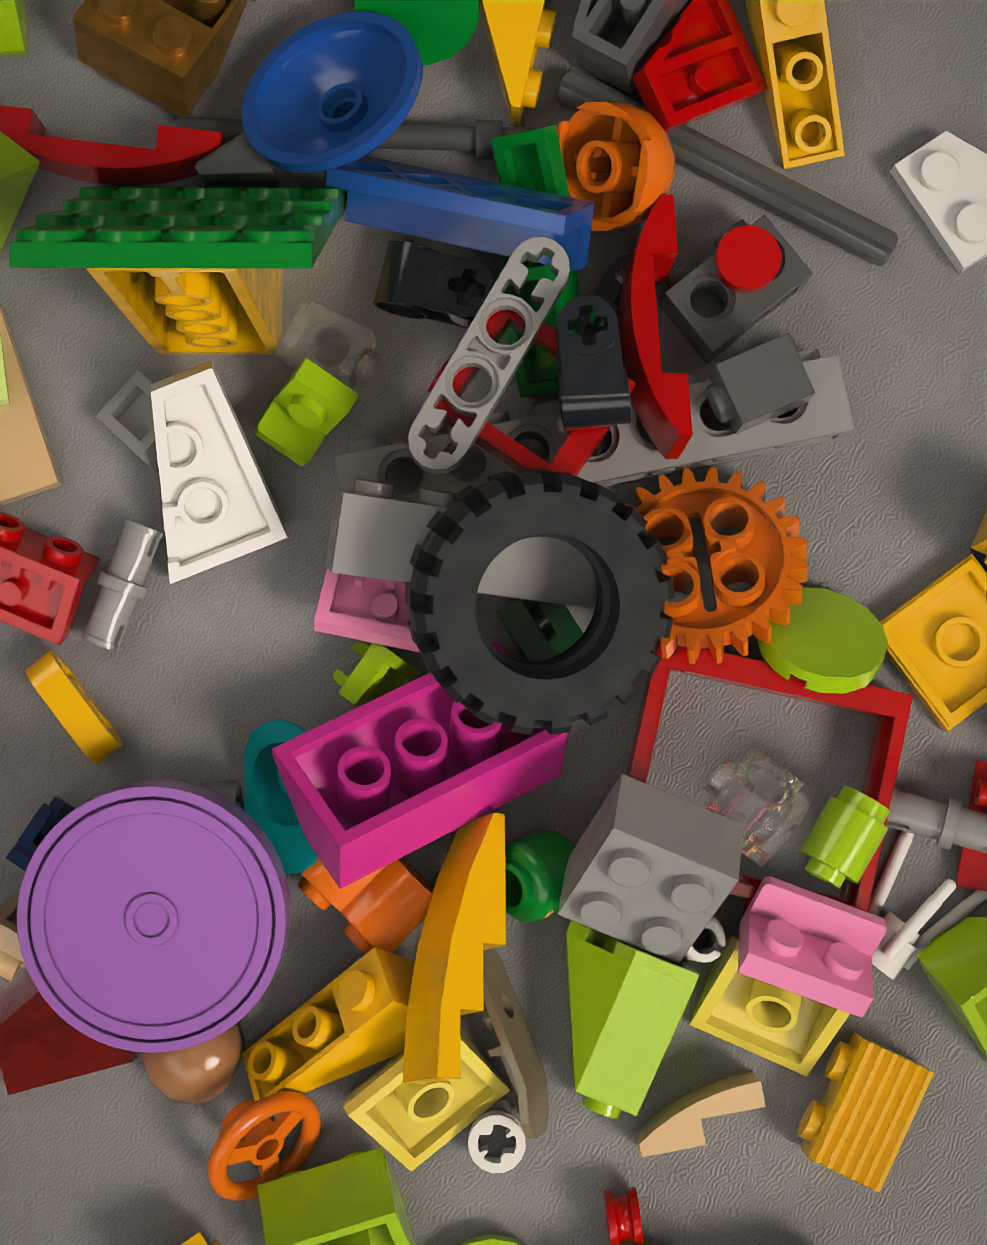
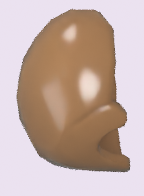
[142,1022,245,1105]

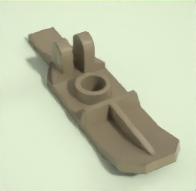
[480,948,549,1138]

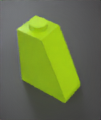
[565,919,699,1119]

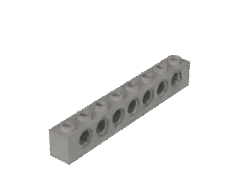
[335,349,855,499]

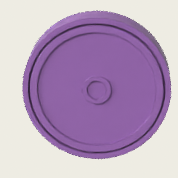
[17,779,291,1053]

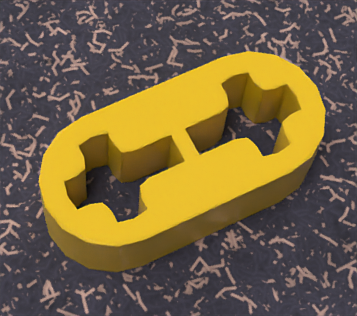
[25,649,124,765]

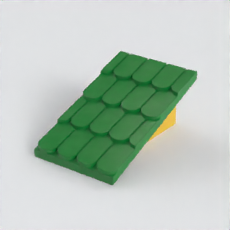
[10,186,346,355]

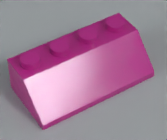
[272,641,568,889]

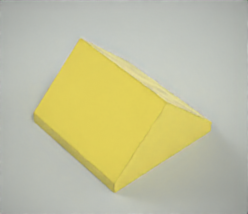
[689,933,850,1077]
[343,1026,511,1172]

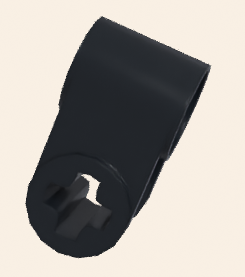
[373,241,495,329]
[555,294,631,431]

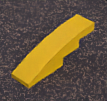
[402,813,506,1084]

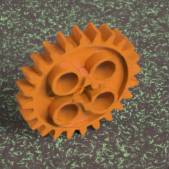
[625,467,808,664]

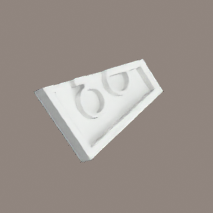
[151,360,287,584]

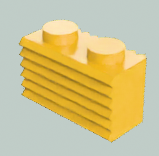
[798,1032,934,1192]

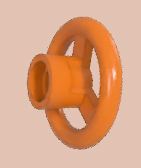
[207,1092,321,1201]

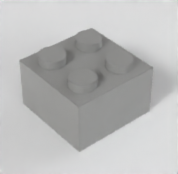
[558,774,743,964]

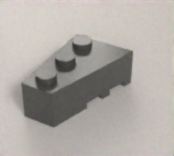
[571,0,690,96]

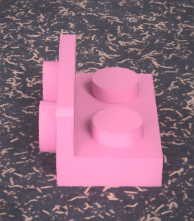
[314,568,420,653]
[738,876,886,1018]

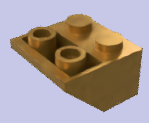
[73,0,248,119]

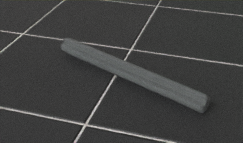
[556,69,898,266]

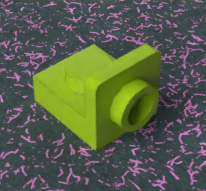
[254,358,359,466]

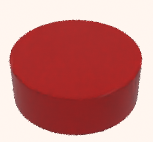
[714,225,781,294]

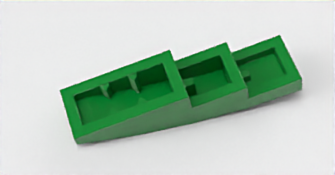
[490,124,580,398]

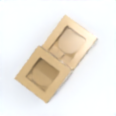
[635,1071,766,1157]

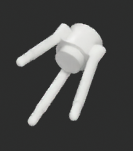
[868,831,987,980]

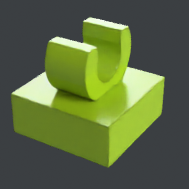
[333,641,421,707]

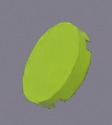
[756,587,888,694]

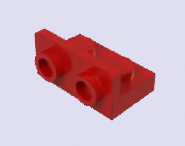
[0,513,100,645]

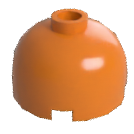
[557,101,675,231]

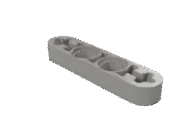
[408,237,570,474]

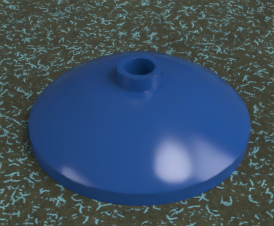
[241,11,423,173]

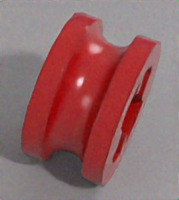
[603,1187,644,1245]

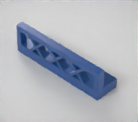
[325,156,595,271]

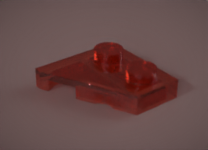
[0,992,137,1095]

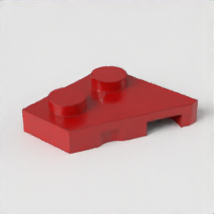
[632,0,768,132]

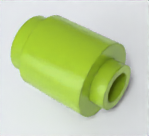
[799,785,890,889]

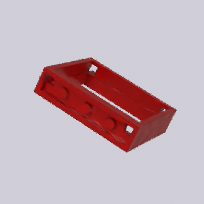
[626,639,913,912]

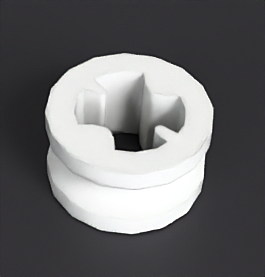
[468,1110,526,1173]

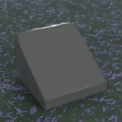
[195,132,279,187]

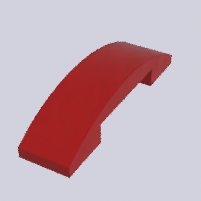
[0,105,226,186]
[618,195,693,459]

